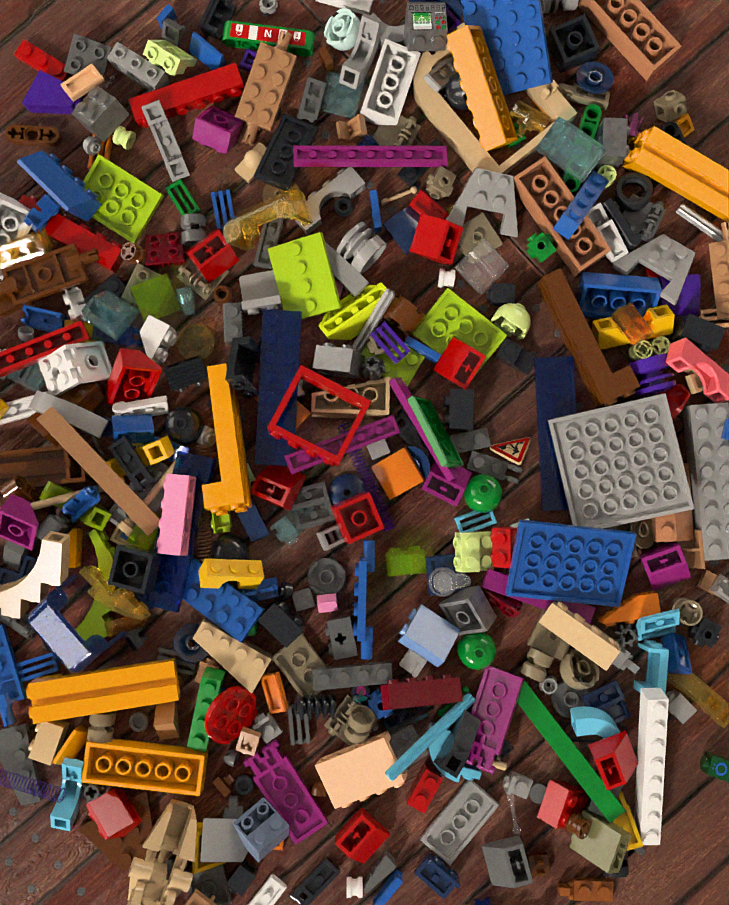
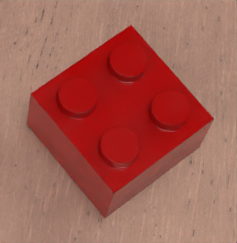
[330,491,384,544]

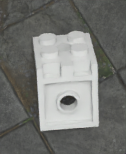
[38,341,112,397]

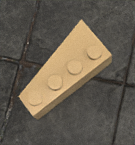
[539,601,621,671]

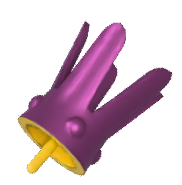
[624,113,644,144]

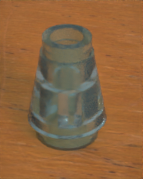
[175,287,196,316]

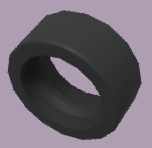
[614,172,653,212]

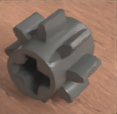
[361,356,386,381]
[612,624,638,648]
[81,783,107,802]

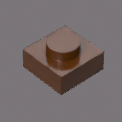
[318,46,336,74]

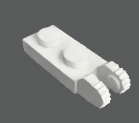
[112,396,169,416]

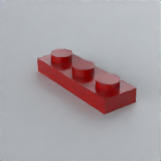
[14,39,71,82]

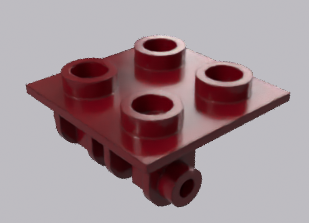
[145,231,186,269]

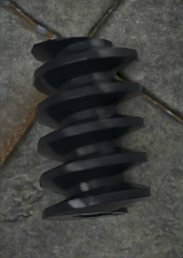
[294,694,336,720]

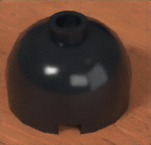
[444,71,469,110]
[165,407,204,444]
[210,534,250,560]

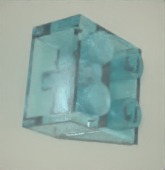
[81,290,140,341]

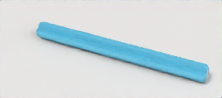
[385,694,475,781]

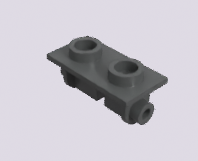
[0,608,38,638]

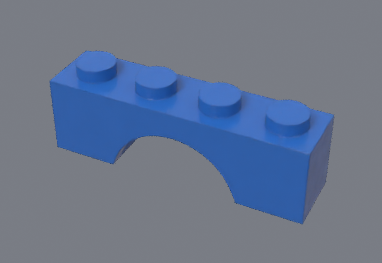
[553,171,609,240]

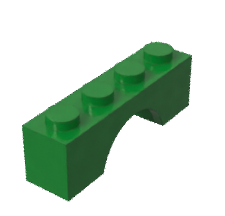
[187,666,226,752]

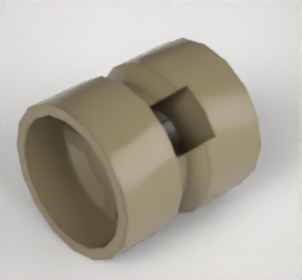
[669,597,703,626]
[520,647,554,683]
[344,705,375,744]
[87,711,116,743]

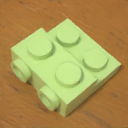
[143,40,197,76]
[453,531,494,572]

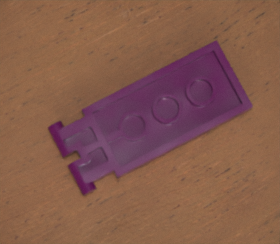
[466,665,524,774]
[243,739,329,845]

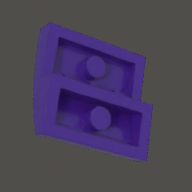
[658,274,700,316]

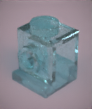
[270,516,300,546]

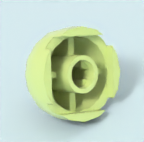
[491,303,531,340]

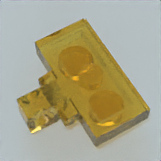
[510,100,551,138]

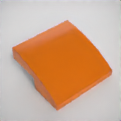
[371,447,425,500]

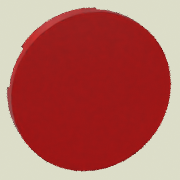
[205,686,257,744]

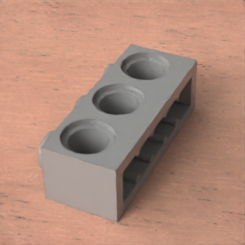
[107,42,170,91]

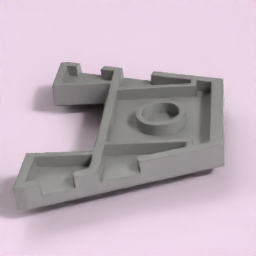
[446,168,518,237]
[612,234,695,305]

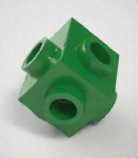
[525,232,557,263]

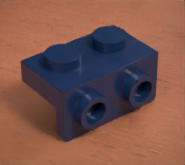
[414,853,461,899]

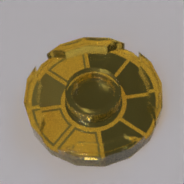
[177,323,215,360]

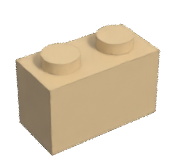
[28,720,70,766]

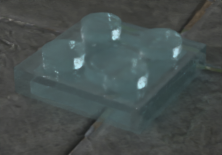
[319,71,364,118]

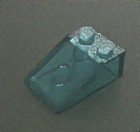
[535,117,608,183]

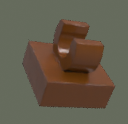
[211,774,234,797]
[527,852,550,877]

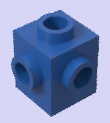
[367,689,394,719]

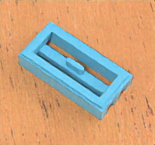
[454,510,497,532]

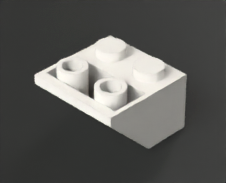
[140,315,177,366]

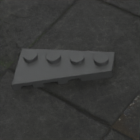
[0,723,43,806]

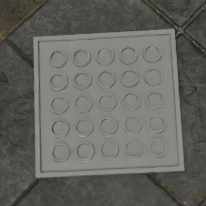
[548,393,694,529]

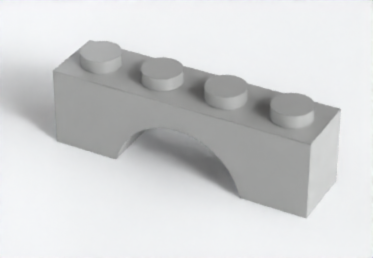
[292,167,365,236]

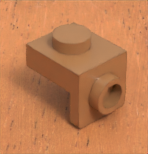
[336,114,367,143]

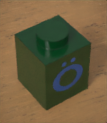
[700,750,729,782]

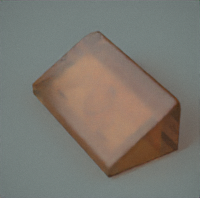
[612,303,653,345]
[104,611,148,637]

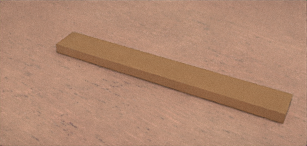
[37,406,160,536]

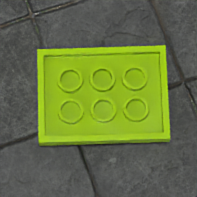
[83,154,164,244]
[268,232,342,323]
[414,288,507,378]

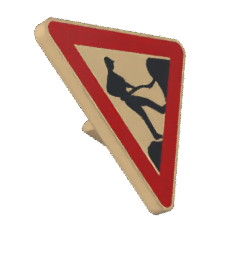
[490,437,531,465]

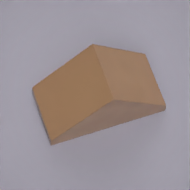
[154,701,180,740]

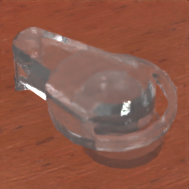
[429,567,471,597]

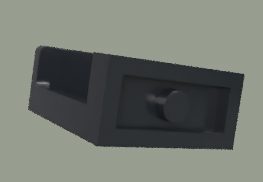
[225,336,267,399]

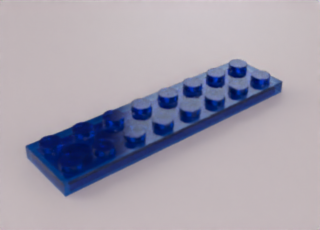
[255,310,302,466]
[534,356,576,511]
[141,451,216,613]

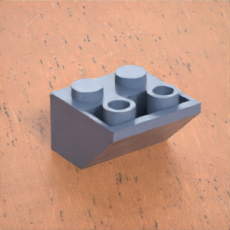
[233,797,289,862]

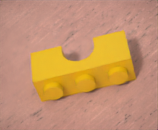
[198,558,264,589]

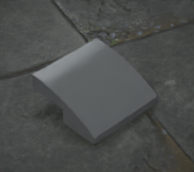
[292,481,335,531]

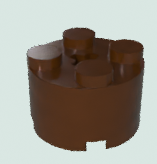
[383,294,426,337]

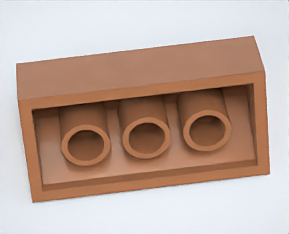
[652,463,694,542]

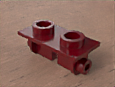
[484,589,523,618]

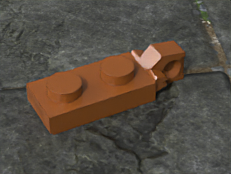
[558,877,613,902]

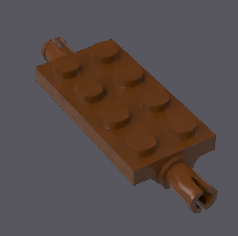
[0,243,101,307]

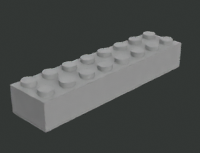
[682,402,729,561]

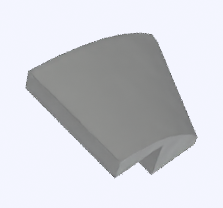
[200,818,248,862]

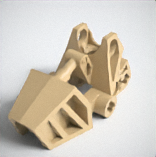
[127,799,197,905]

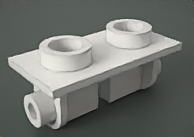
[62,287,90,322]

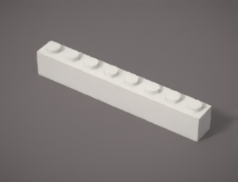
[634,688,669,845]

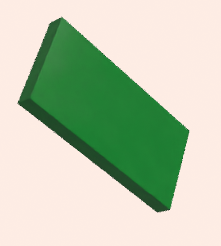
[407,396,464,469]

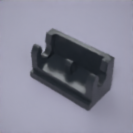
[199,0,236,41]

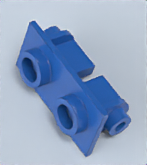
[24,193,61,232]
[62,485,101,522]
[240,577,279,602]

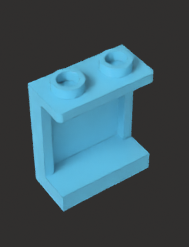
[633,639,669,693]

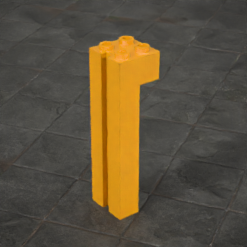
[622,126,729,223]
[202,363,252,516]
[26,658,181,724]

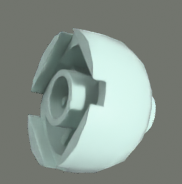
[324,8,360,51]

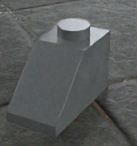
[2,537,39,571]

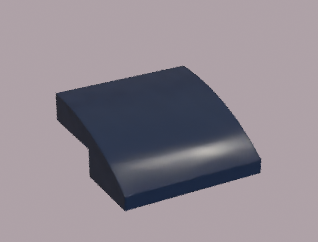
[383,206,420,255]
[581,680,631,723]

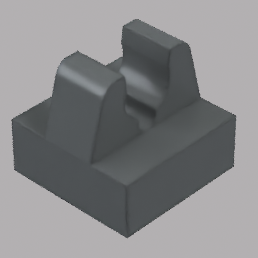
[162,18,186,46]

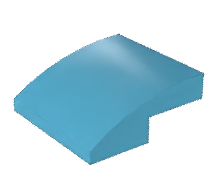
[635,609,680,641]

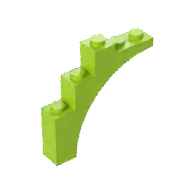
[61,529,126,658]

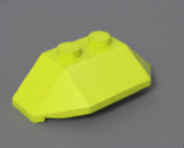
[319,283,387,340]

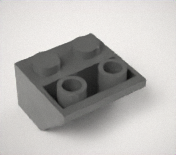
[481,835,533,888]

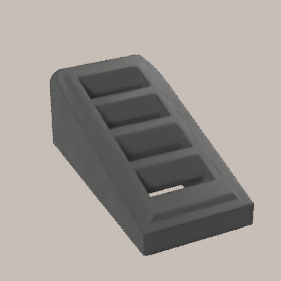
[363,849,396,893]

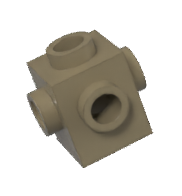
[654,90,687,123]
[424,166,456,201]

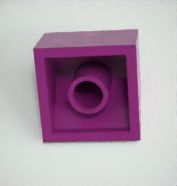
[192,105,245,154]
[0,494,39,551]

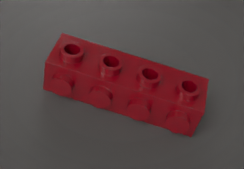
[380,674,463,710]

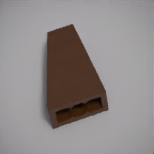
[26,382,105,447]

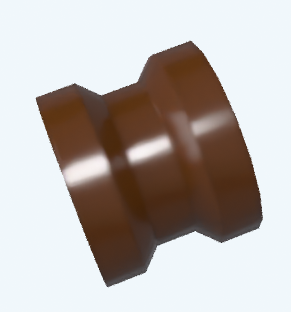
[121,242,146,265]
[566,813,591,840]

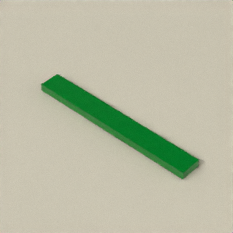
[517,680,625,823]

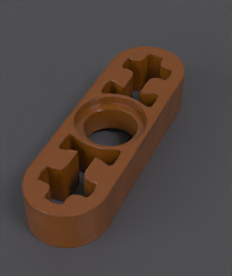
[5,125,62,147]

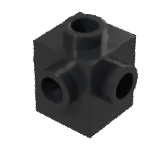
[687,617,722,648]

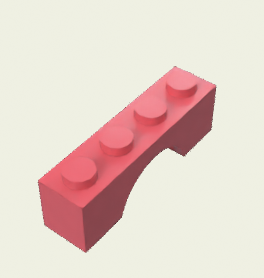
[665,338,729,403]

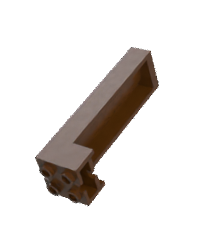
[536,268,640,408]
[0,443,97,488]

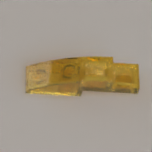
[79,565,151,620]
[667,672,729,728]

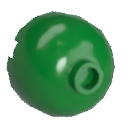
[464,474,502,513]
[457,632,496,670]

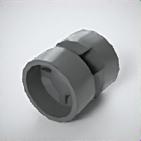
[181,214,206,247]

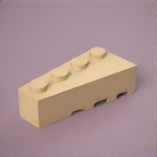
[311,377,390,419]
[193,617,272,693]

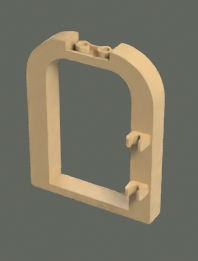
[412,23,577,174]

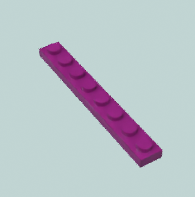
[293,146,448,167]

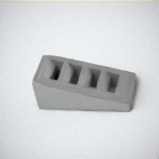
[316,524,345,551]

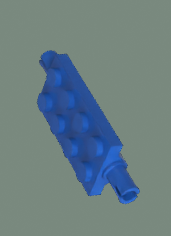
[353,540,375,659]
[0,623,27,727]

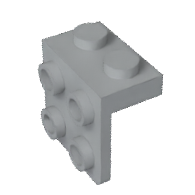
[239,270,282,315]

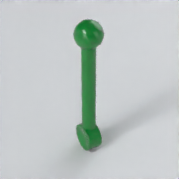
[438,686,469,717]

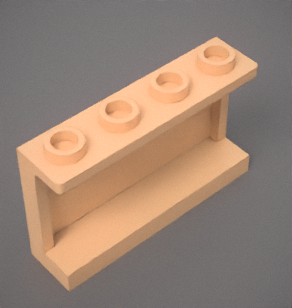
[315,731,408,809]

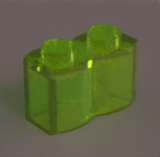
[385,546,427,576]

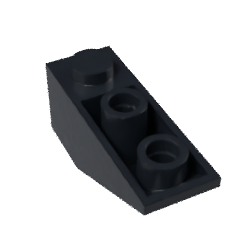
[434,710,481,779]

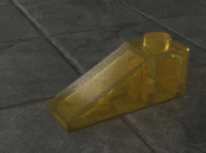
[0,229,53,268]

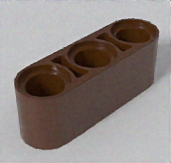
[0,475,56,525]

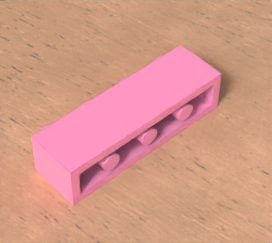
[157,474,196,556]

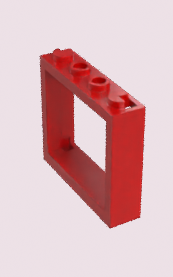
[267,365,371,467]

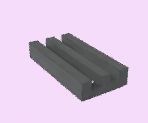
[157,647,197,676]
[288,704,311,745]

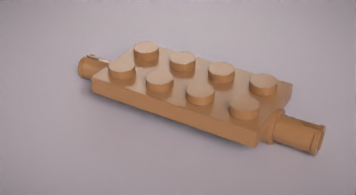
[235,30,297,146]
[709,221,729,320]

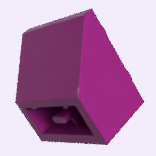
[420,461,472,507]
[639,541,691,591]

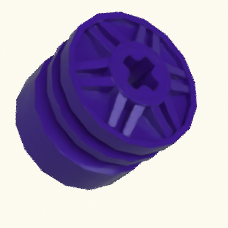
[628,353,677,396]

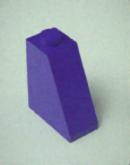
[22,70,85,114]

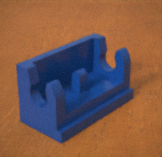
[21,305,67,333]
[112,414,154,443]

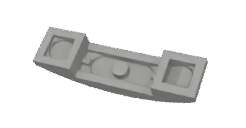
[141,100,190,182]
[28,390,109,439]

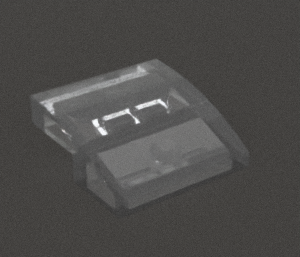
[454,239,509,295]

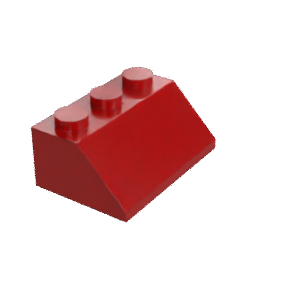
[105,348,162,405]

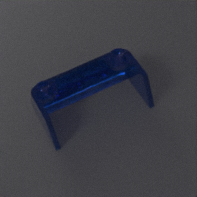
[28,573,126,674]

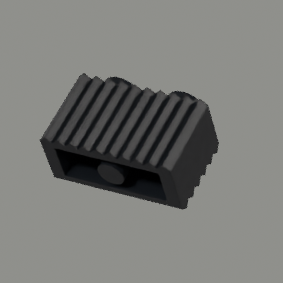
[164,354,208,392]

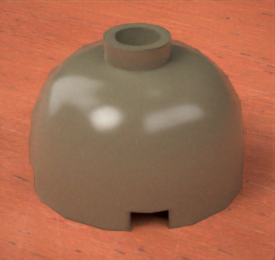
[560,649,599,690]

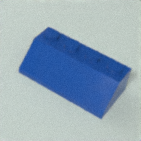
[17,151,102,222]
[577,272,662,321]

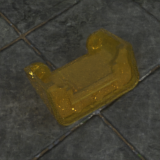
[223,188,313,251]

